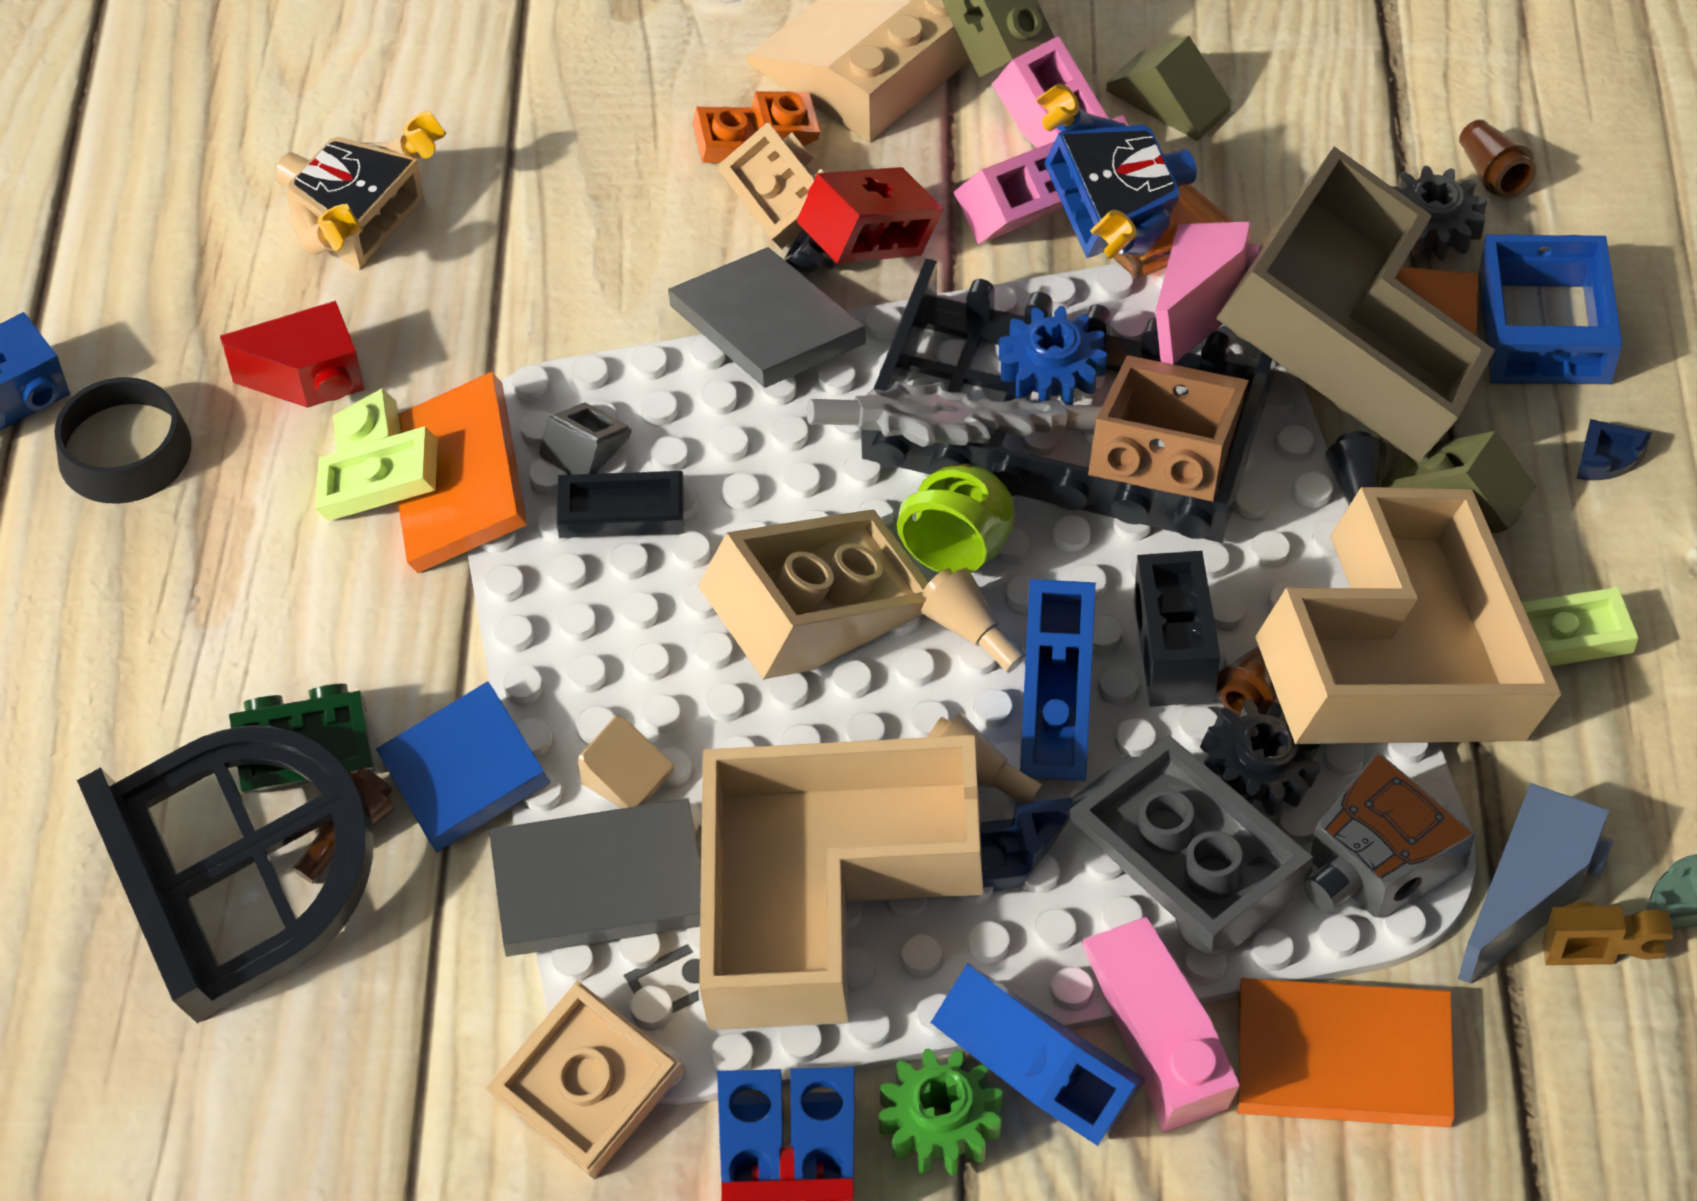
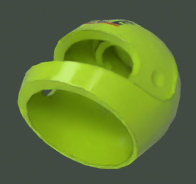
[897,464,1015,573]

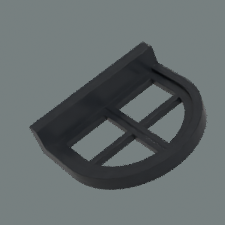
[77,726,374,1023]

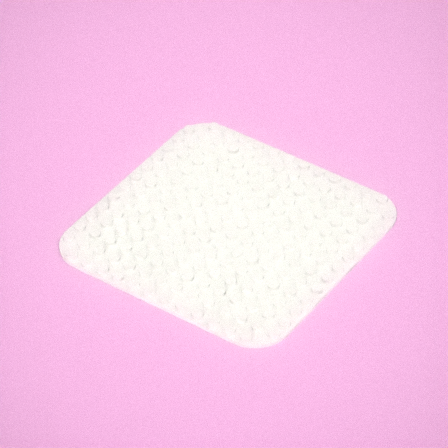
[467,256,1476,1105]

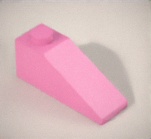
[992,36,1109,148]
[954,115,1128,245]
[1155,221,1262,365]
[1082,917,1240,1133]

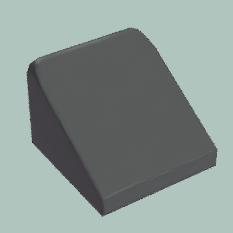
[539,402,632,475]

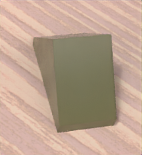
[1106,36,1231,141]

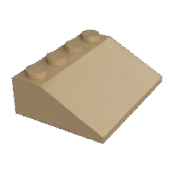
[746,0,971,143]

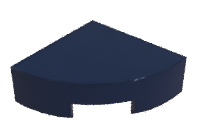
[1576,419,1652,480]

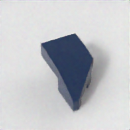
[980,798,1073,892]

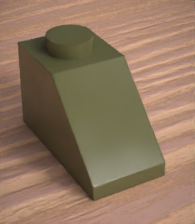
[1382,431,1536,533]

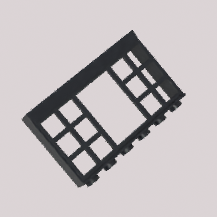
[861,258,1276,543]

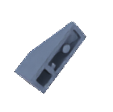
[1458,783,1614,984]

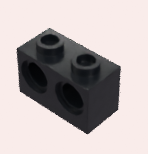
[1133,550,1221,707]

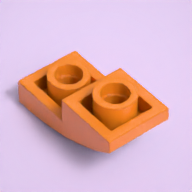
[692,91,820,163]

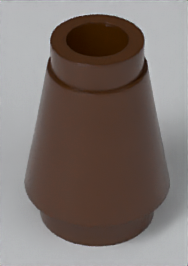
[1459,119,1536,198]

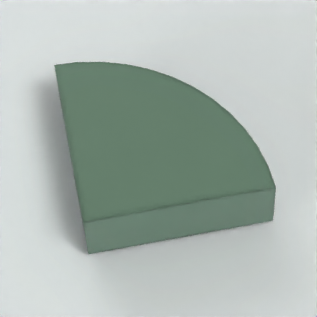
[1647,854,1697,930]

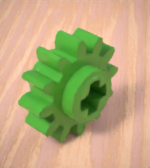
[878,1048,1003,1176]

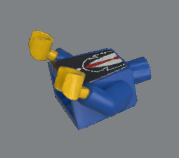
[1036,84,1197,259]

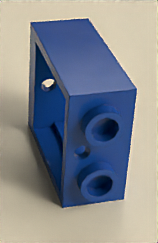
[1478,234,1622,384]

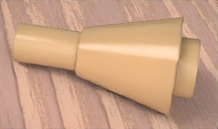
[921,568,1026,673]
[928,712,1043,803]

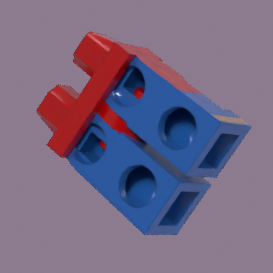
[717,1067,856,1201]

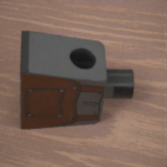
[1304,752,1475,918]

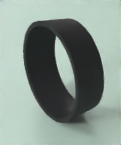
[55,377,192,504]

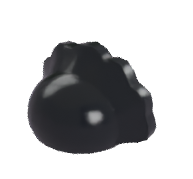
[785,230,839,273]

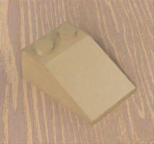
[698,509,929,680]

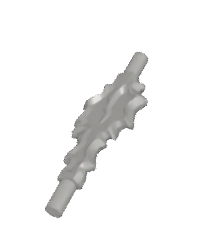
[807,381,1102,447]

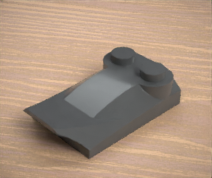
[1070,735,1313,954]

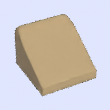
[578,714,674,808]

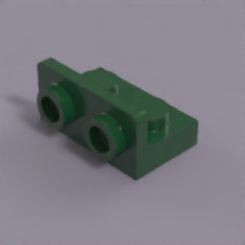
[229,683,375,794]

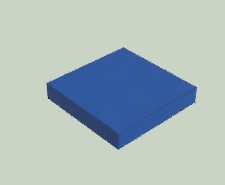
[376,681,551,852]

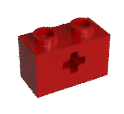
[796,167,944,264]

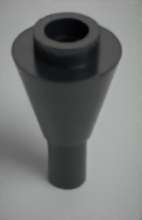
[1325,431,1387,505]

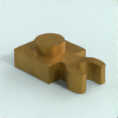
[1542,901,1673,966]

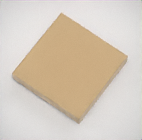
[486,980,686,1179]

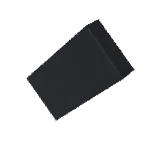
[557,471,684,538]

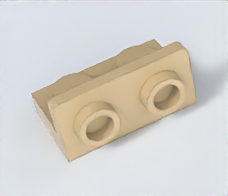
[716,122,825,249]

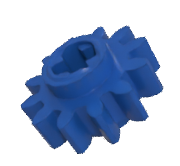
[999,306,1107,405]

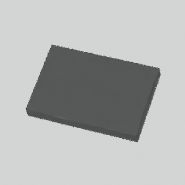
[668,247,866,388]
[489,798,701,957]

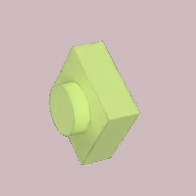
[333,389,401,452]

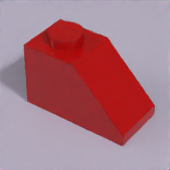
[220,300,365,408]

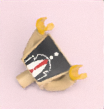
[276,111,446,270]

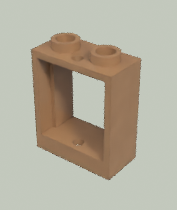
[1088,355,1249,502]

